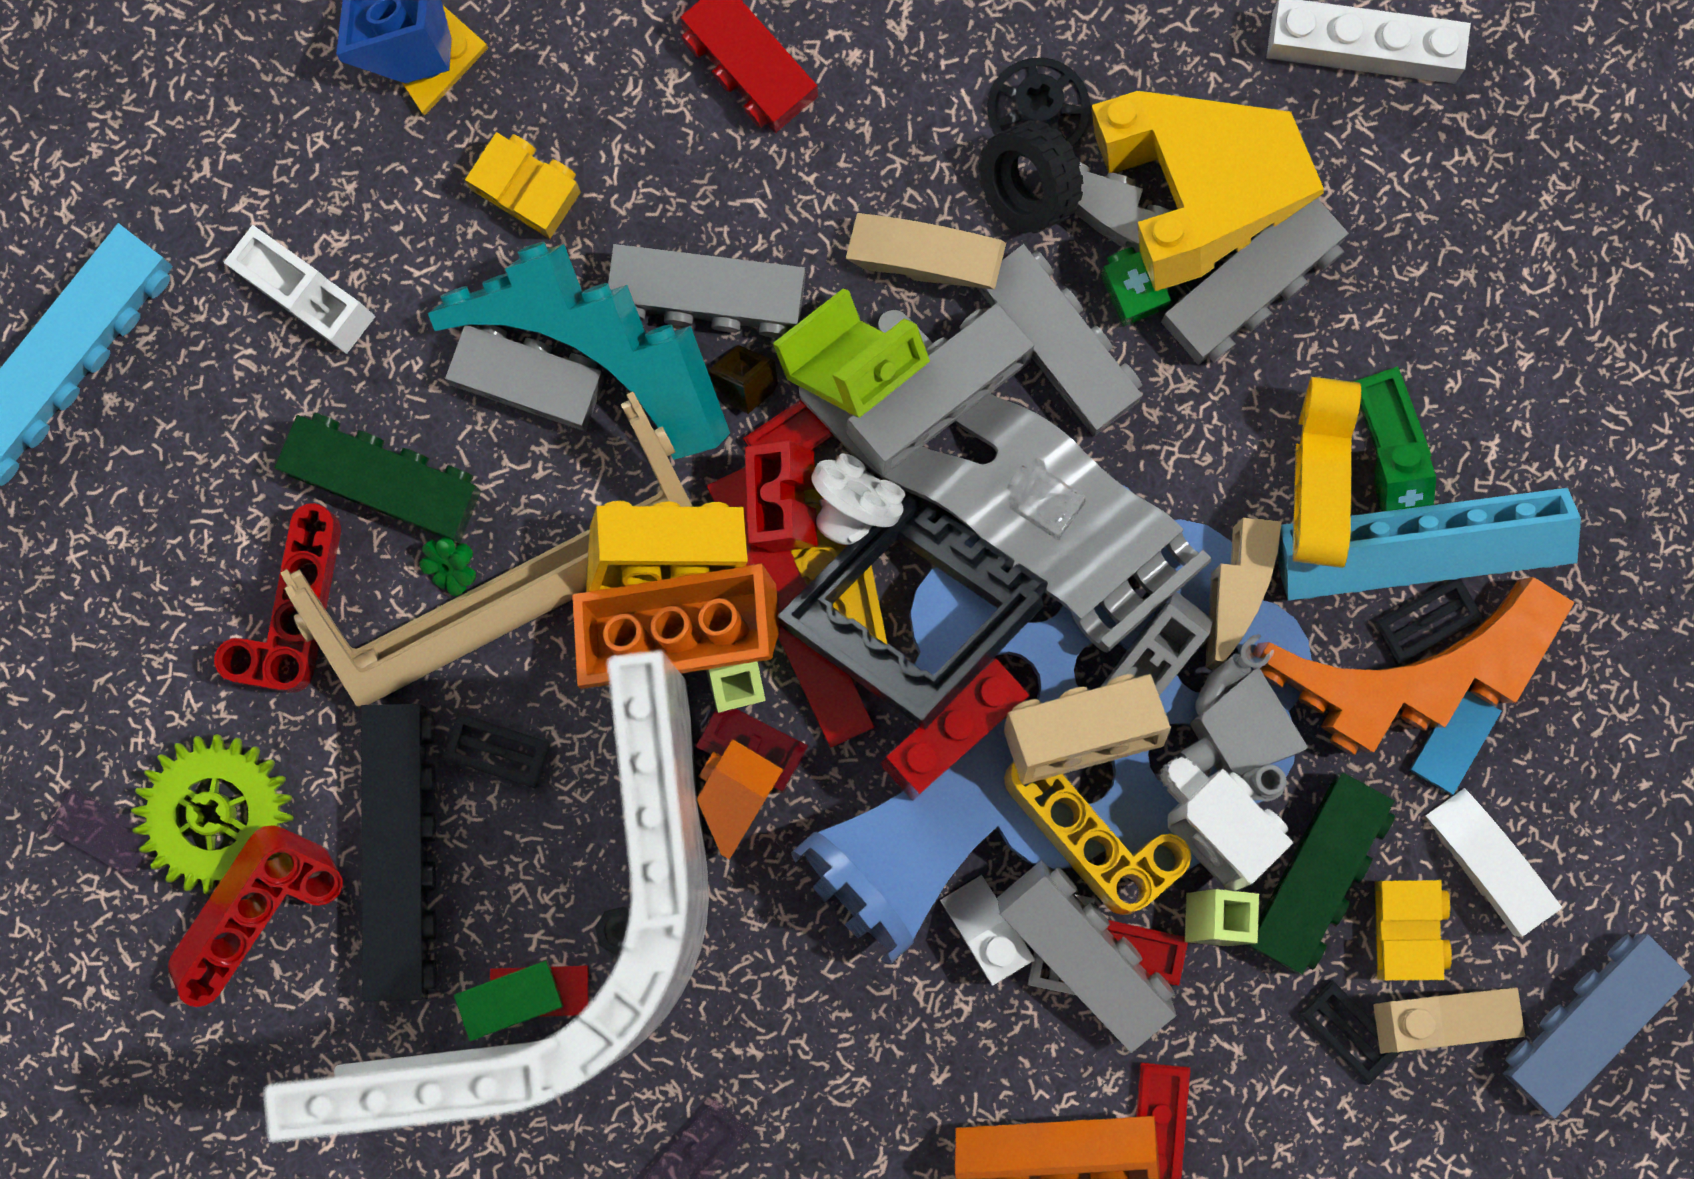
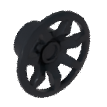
[987,57,1091,158]

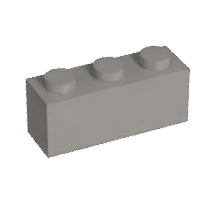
[445,325,605,432]

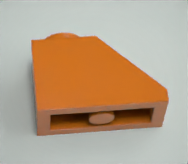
[697,739,784,860]

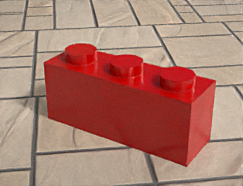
[680,0,818,133]
[880,658,1030,801]

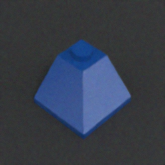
[336,0,452,84]

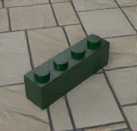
[274,412,481,544]
[1245,772,1395,975]

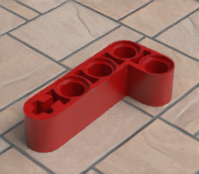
[214,503,341,693]
[168,825,343,1007]

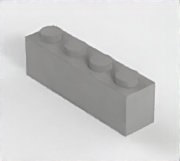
[1161,198,1349,365]
[608,244,806,338]
[976,244,1143,437]
[846,303,1035,477]
[997,860,1176,1053]

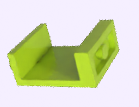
[772,288,930,418]

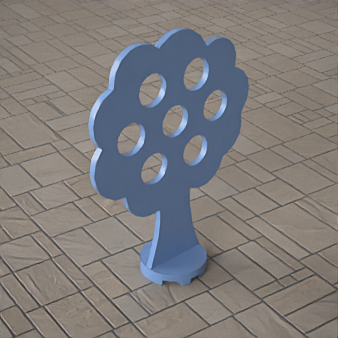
[791,486,1312,964]

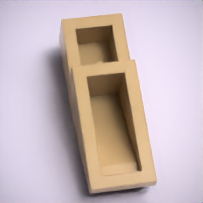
[846,213,1006,289]
[1205,518,1282,669]

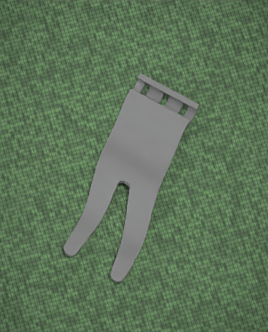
[799,310,1211,652]

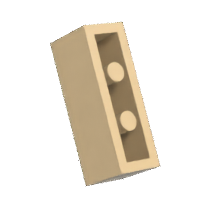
[1003,674,1171,785]

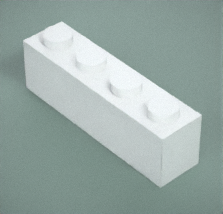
[1267,0,1471,84]

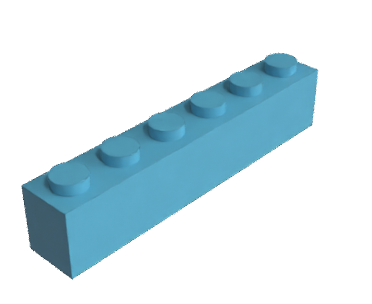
[0,223,173,486]
[1278,488,1581,601]

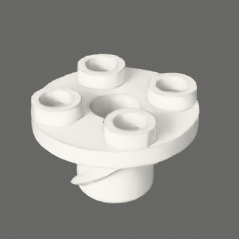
[811,453,905,545]

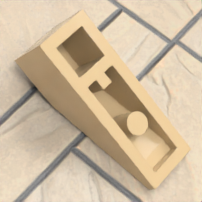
[1373,988,1525,1054]

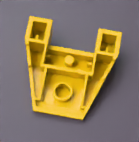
[1092,91,1324,292]

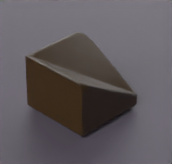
[708,345,778,414]

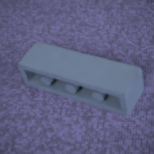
[1502,934,1692,1119]

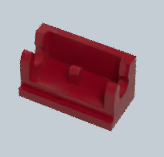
[696,708,808,793]

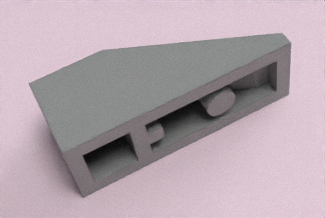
[1101,592,1213,696]

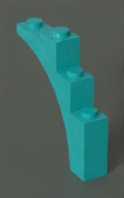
[428,242,730,460]

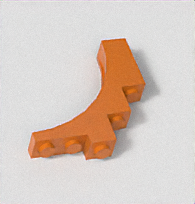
[1252,577,1575,756]

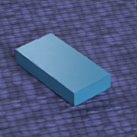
[1409,691,1502,795]

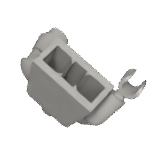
[1179,634,1308,802]

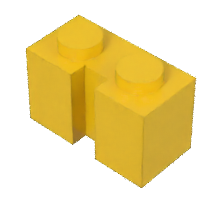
[465,132,581,239]
[1375,880,1452,981]

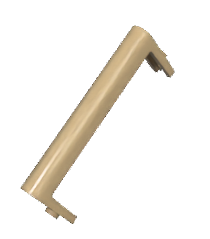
[280,391,693,709]

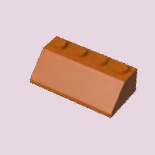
[572,564,780,689]
[955,1116,1160,1179]

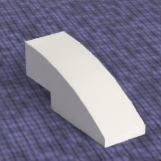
[224,225,376,354]
[1425,788,1562,937]

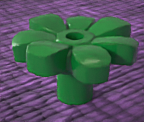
[419,537,476,596]

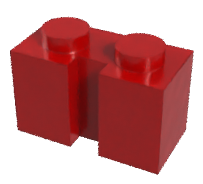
[745,441,818,552]

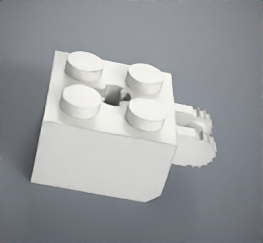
[1159,756,1294,891]

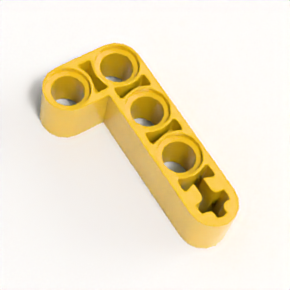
[1293,376,1361,568]
[1004,761,1191,915]

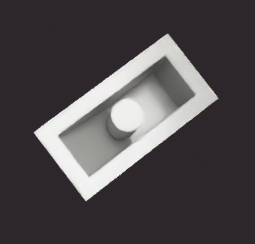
[940,875,1035,985]

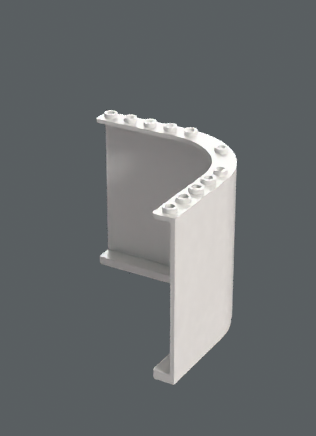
[265,651,709,1142]

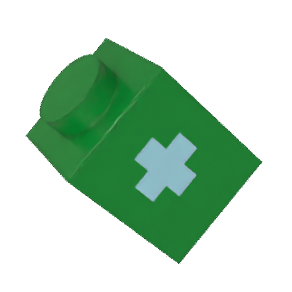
[1101,247,1171,327]
[1374,441,1436,512]

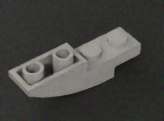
[1075,162,1222,262]

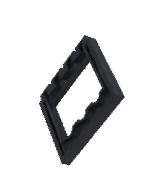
[777,494,1048,730]

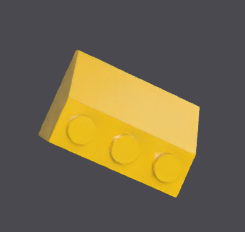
[586,501,748,592]

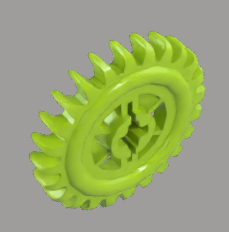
[131,734,294,895]

